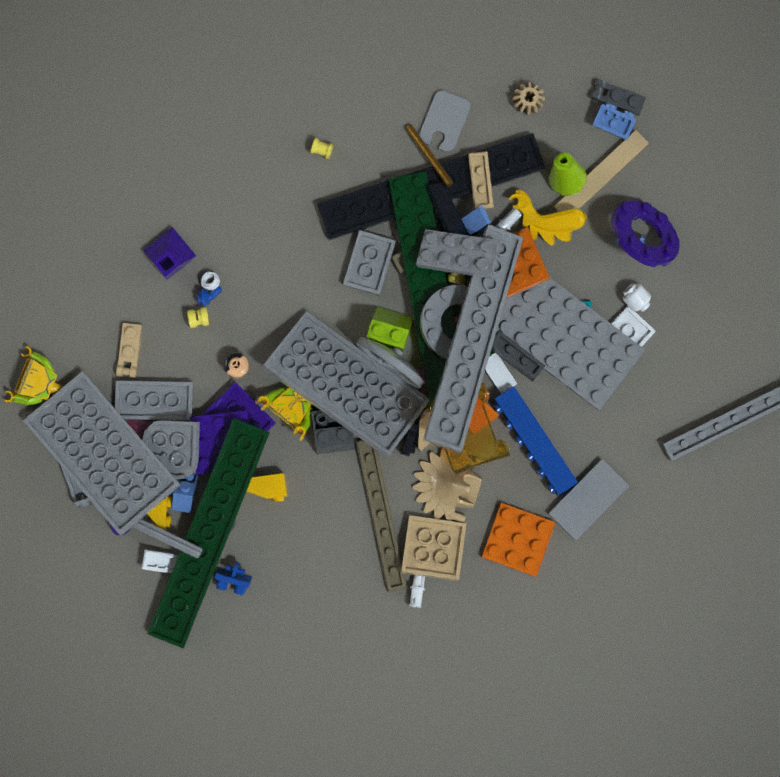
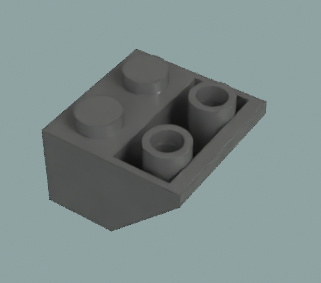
[311,410,355,455]

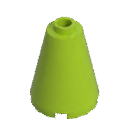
[549,153,587,196]

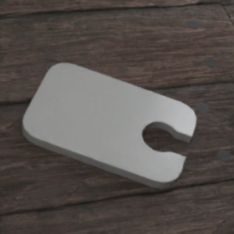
[419,91,470,152]

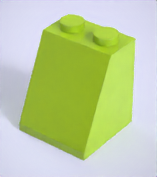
[366,306,414,353]

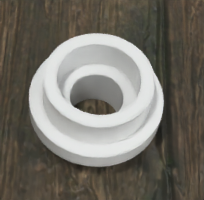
[201,272,220,290]

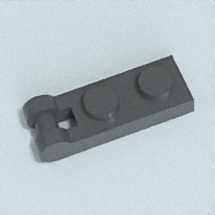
[590,79,646,116]

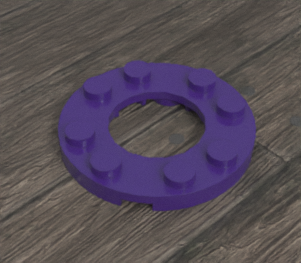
[611,200,680,267]

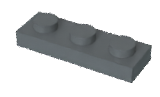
[491,331,545,382]

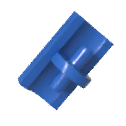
[215,561,252,595]

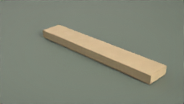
[554,130,649,212]

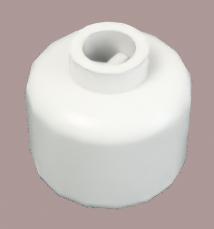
[623,283,651,312]

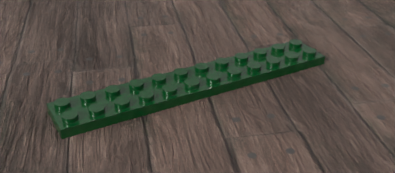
[388,172,456,403]
[148,418,270,648]

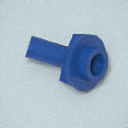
[197,286,222,307]

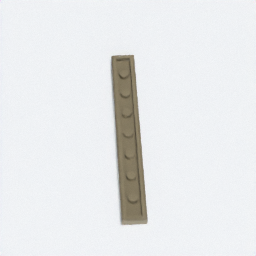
[356,440,407,592]

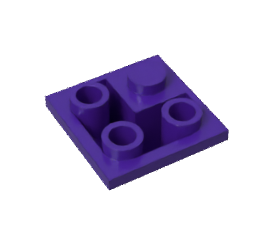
[143,227,197,280]

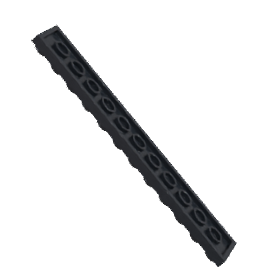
[317,133,546,241]

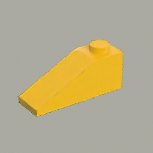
[247,473,288,502]

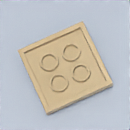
[401,515,467,581]

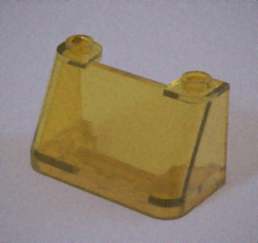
[431,383,510,474]

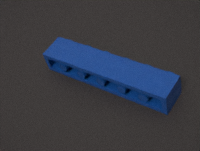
[493,386,578,496]

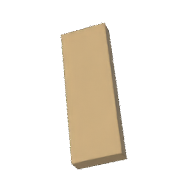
[468,151,494,210]

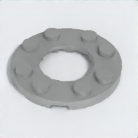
[420,285,468,360]

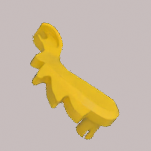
[509,190,587,246]

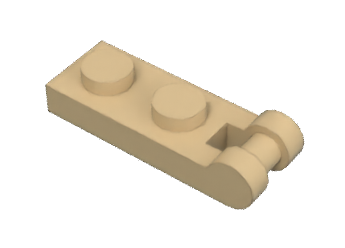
[116,323,143,378]

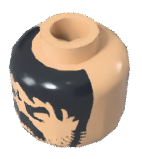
[224,353,250,379]

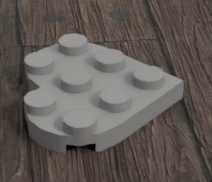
[143,420,200,479]

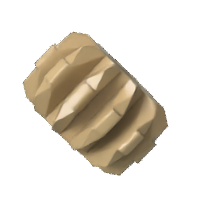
[513,82,545,115]

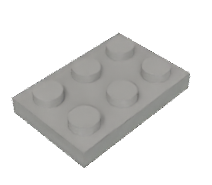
[343,230,396,296]

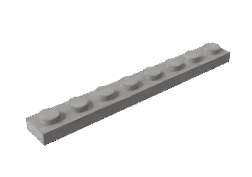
[662,387,780,461]

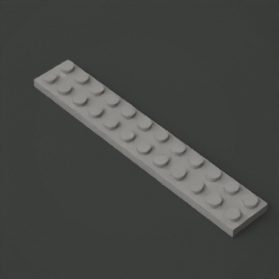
[423,224,523,453]

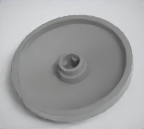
[356,337,424,389]

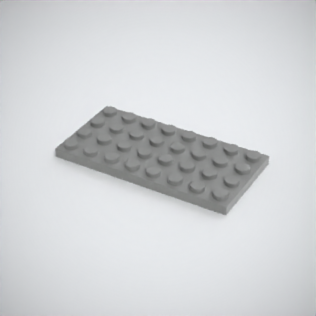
[496,278,645,411]
[262,311,429,458]
[23,371,181,536]

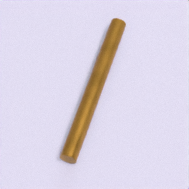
[406,125,453,187]

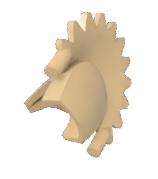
[413,447,483,523]

